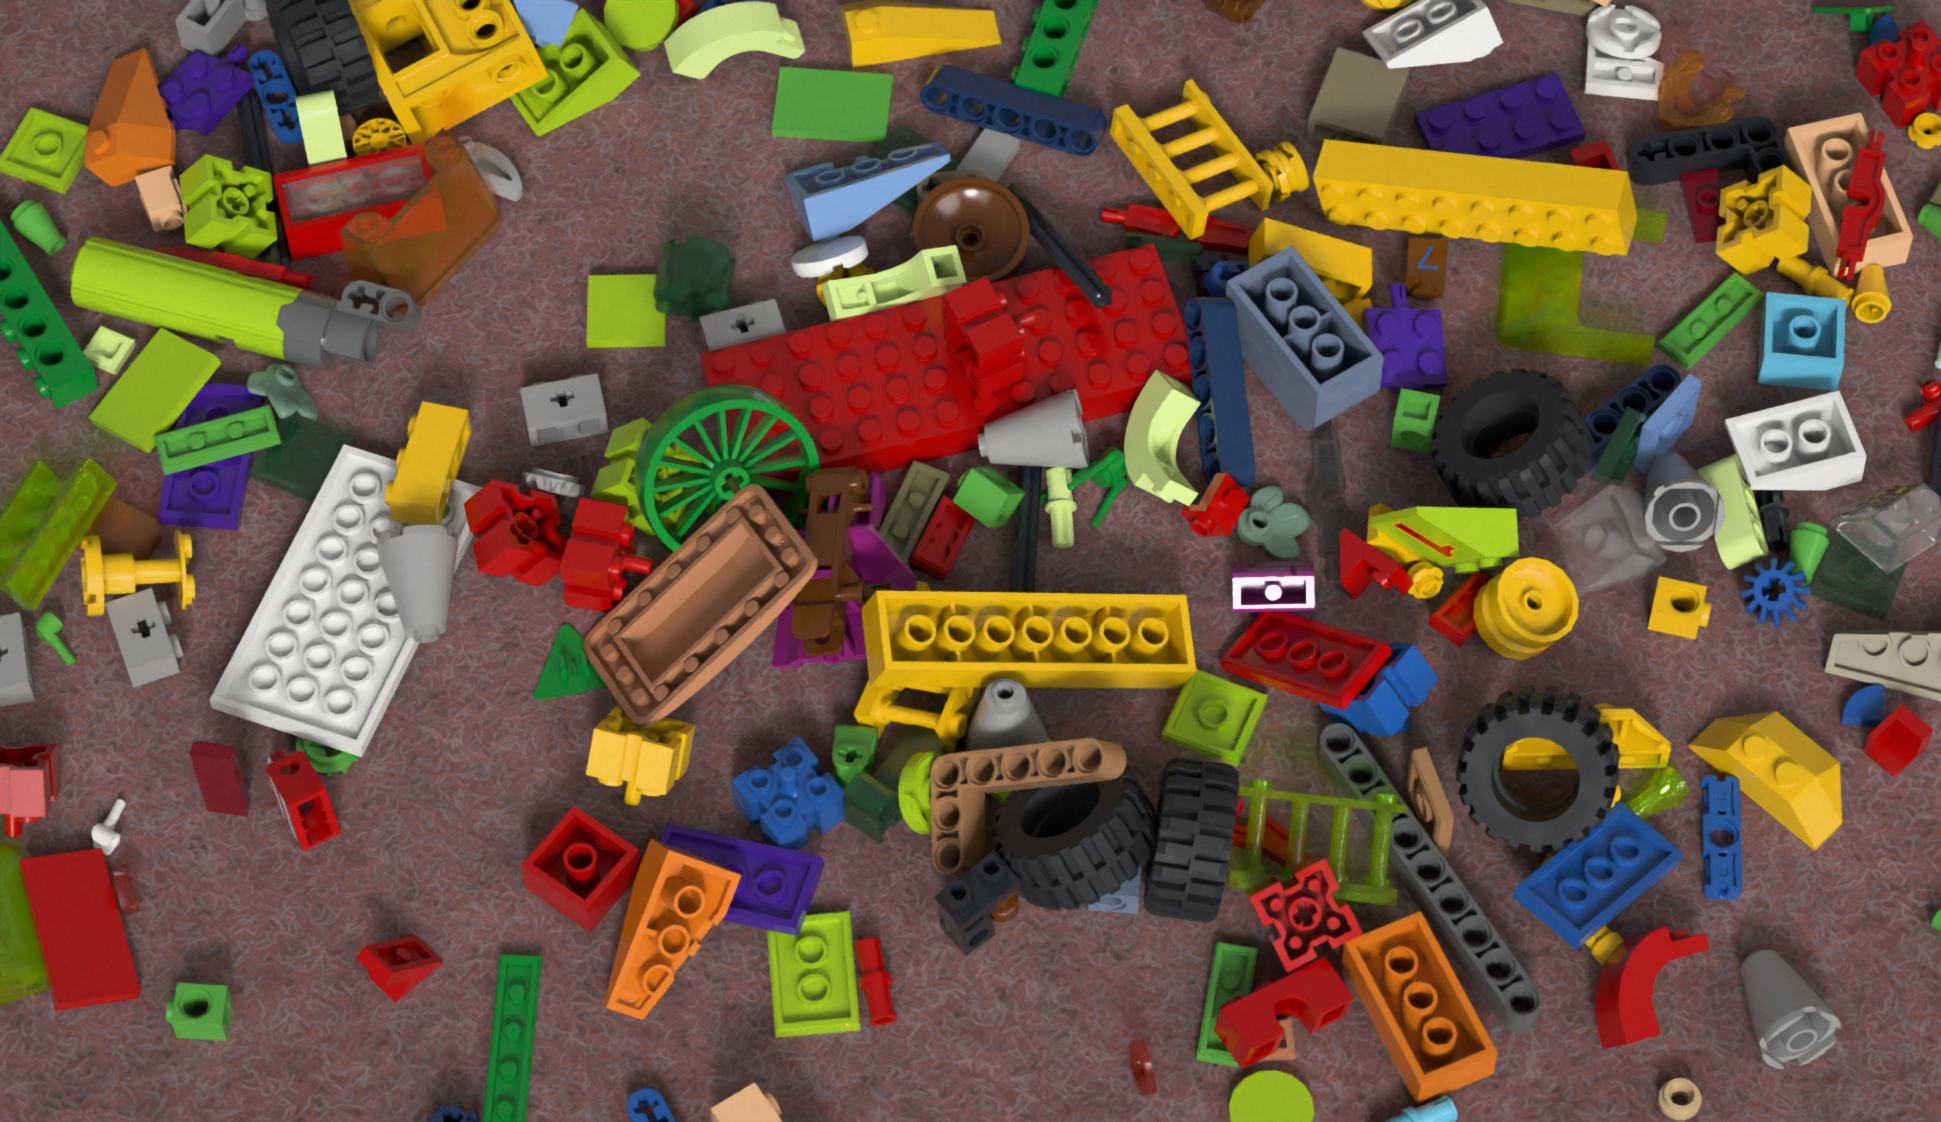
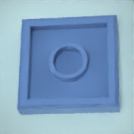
[1634,374,1701,473]

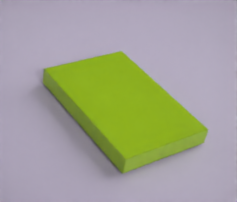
[88,328,221,454]
[767,911,860,1038]

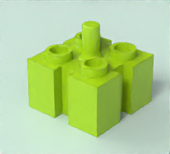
[180,154,277,260]
[590,417,701,536]

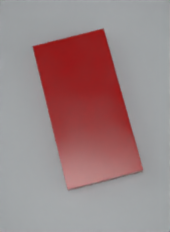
[1219,611,1392,710]
[18,848,141,1011]

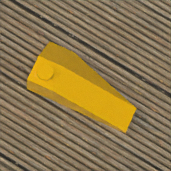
[839,0,1001,68]

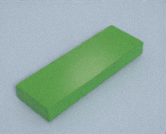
[1657,272,1765,371]
[154,404,281,475]
[1196,941,1258,1067]

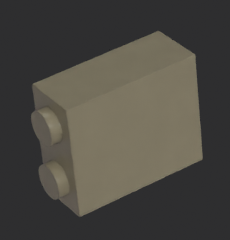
[1307,47,1410,146]

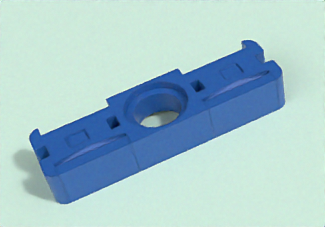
[1700,775,1742,900]

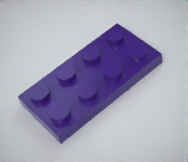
[1414,73,1586,159]
[157,382,265,530]
[660,823,825,937]

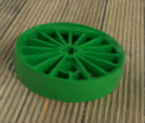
[634,384,820,552]

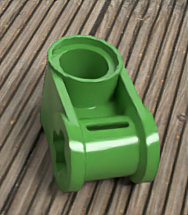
[832,724,878,798]

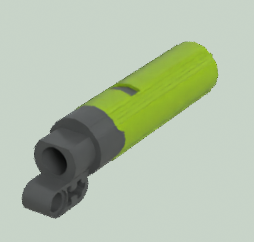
[70,235,422,370]

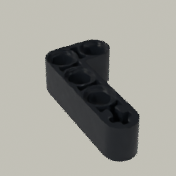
[1627,117,1788,186]

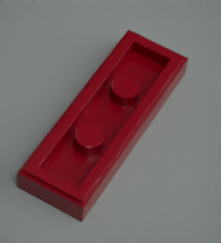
[190,741,251,817]

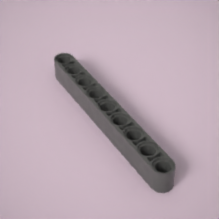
[1318,723,1541,1033]

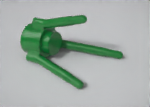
[1040,447,1128,528]

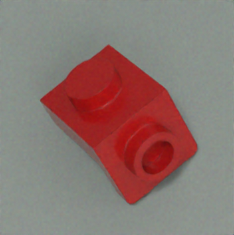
[1180,473,1250,537]

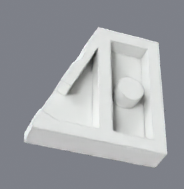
[1584,40,1664,101]

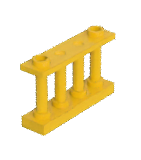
[1110,79,1274,240]
[854,581,981,753]

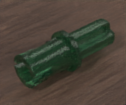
[1124,230,1203,265]

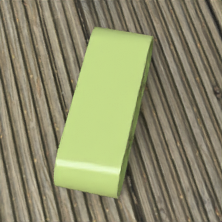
[295,90,347,167]
[1698,454,1768,570]

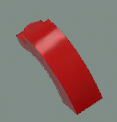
[1595,926,1710,1049]

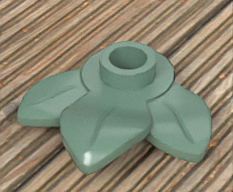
[247,364,318,423]
[1236,486,1312,559]

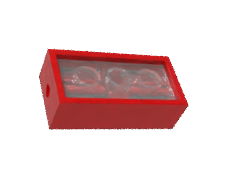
[273,142,445,261]

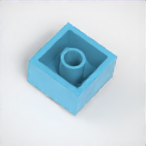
[1757,292,1846,391]

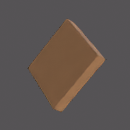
[1406,747,1455,856]

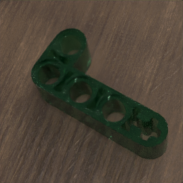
[843,702,970,843]

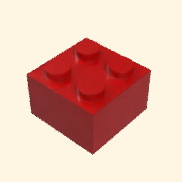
[521,806,641,933]

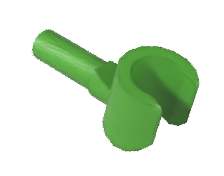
[35,611,76,666]

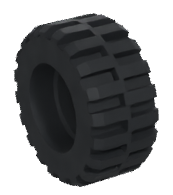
[265,0,380,118]
[1430,368,1592,522]
[1456,685,1620,853]
[991,754,1159,911]
[1144,756,1239,923]

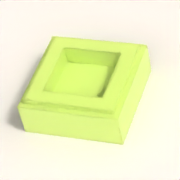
[83,325,136,375]

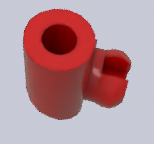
[1903,379,1941,433]

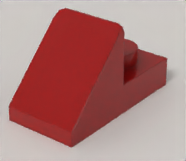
[1339,527,1414,600]
[356,934,443,1003]

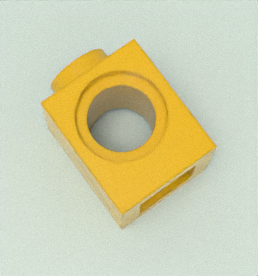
[1647,576,1712,639]

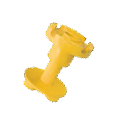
[80,530,195,616]

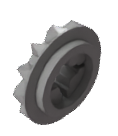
[521,467,586,498]

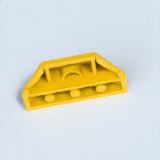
[1501,703,1671,770]
[1689,711,1842,851]

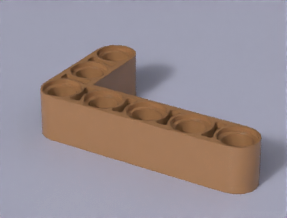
[930,738,1127,877]

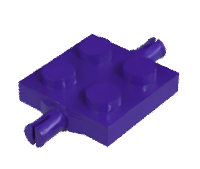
[158,43,255,136]
[1361,283,1448,393]

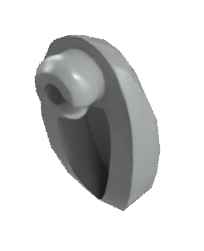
[451,136,523,201]

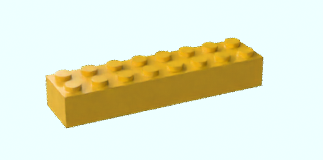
[1313,139,1638,256]
[861,591,1197,689]

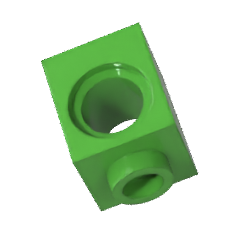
[1391,388,1440,454]
[952,466,1026,528]
[166,983,233,1041]

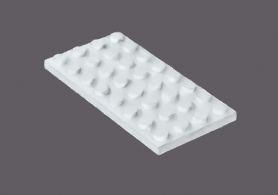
[210,444,482,757]

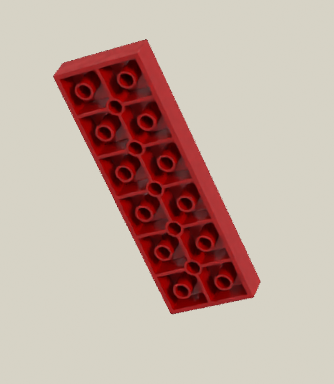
[700,243,1193,500]

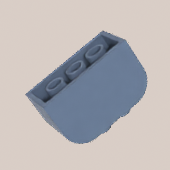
[1225,245,1384,431]

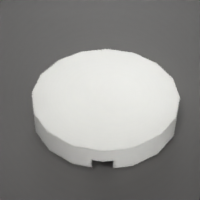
[1585,4,1662,59]
[791,236,868,277]

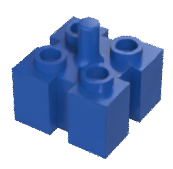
[1318,642,1439,737]
[731,737,849,851]

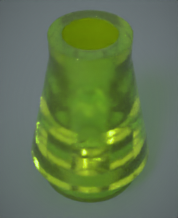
[1625,767,1689,820]

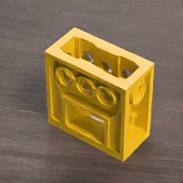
[348,0,549,144]

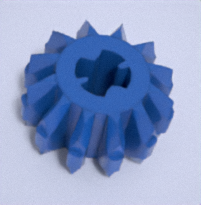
[1740,557,1811,628]

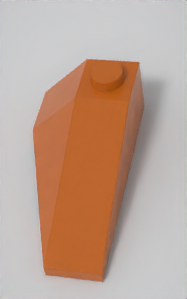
[84,48,176,187]
[603,839,742,1020]

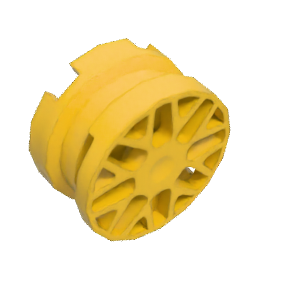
[352,118,407,157]
[1255,141,1309,202]

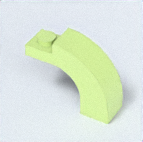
[664,1,805,79]
[821,245,967,322]
[1124,370,1201,506]

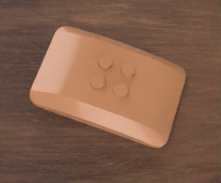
[583,484,818,728]

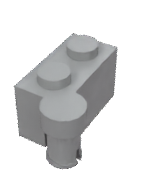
[175,0,268,58]

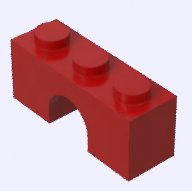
[1213,957,1354,1069]

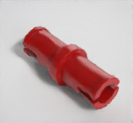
[854,937,897,1026]

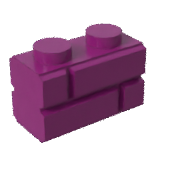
[1231,561,1315,612]

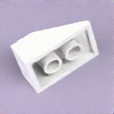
[1362,0,1503,69]
[1724,391,1866,491]

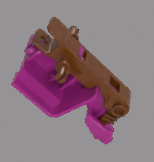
[772,466,917,669]

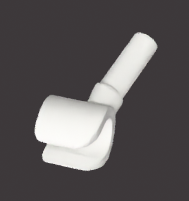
[92,799,126,855]

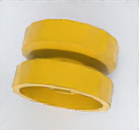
[1473,557,1579,660]

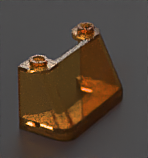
[340,128,502,314]

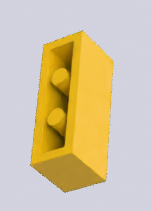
[1249,218,1372,304]
[385,401,472,526]

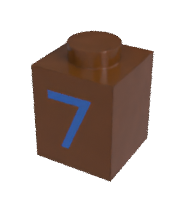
[1404,237,1448,301]

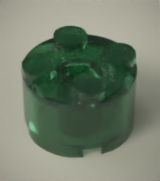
[653,236,736,324]

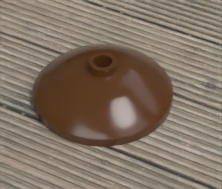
[913,177,1030,287]

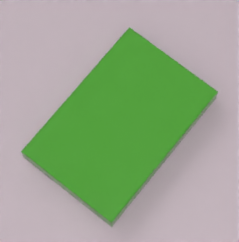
[772,66,894,144]

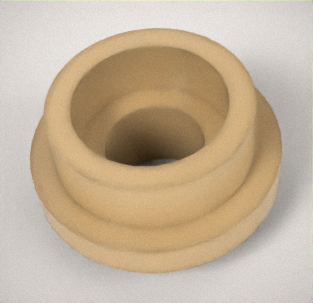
[1658,1078,1702,1120]

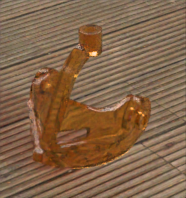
[1657,50,1745,129]

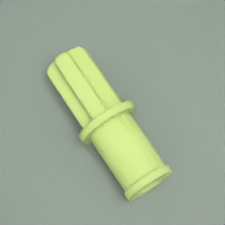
[1045,467,1077,548]

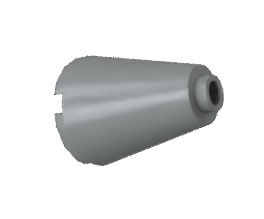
[978,389,1090,469]
[1643,452,1725,552]
[376,525,458,643]
[965,678,1047,776]
[1740,949,1841,1069]

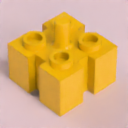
[1716,165,1812,274]
[586,705,696,806]

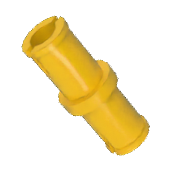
[1776,256,1855,308]

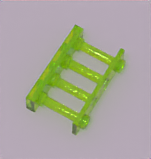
[0,458,118,611]
[1228,779,1407,906]

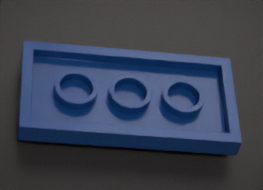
[1512,802,1684,949]

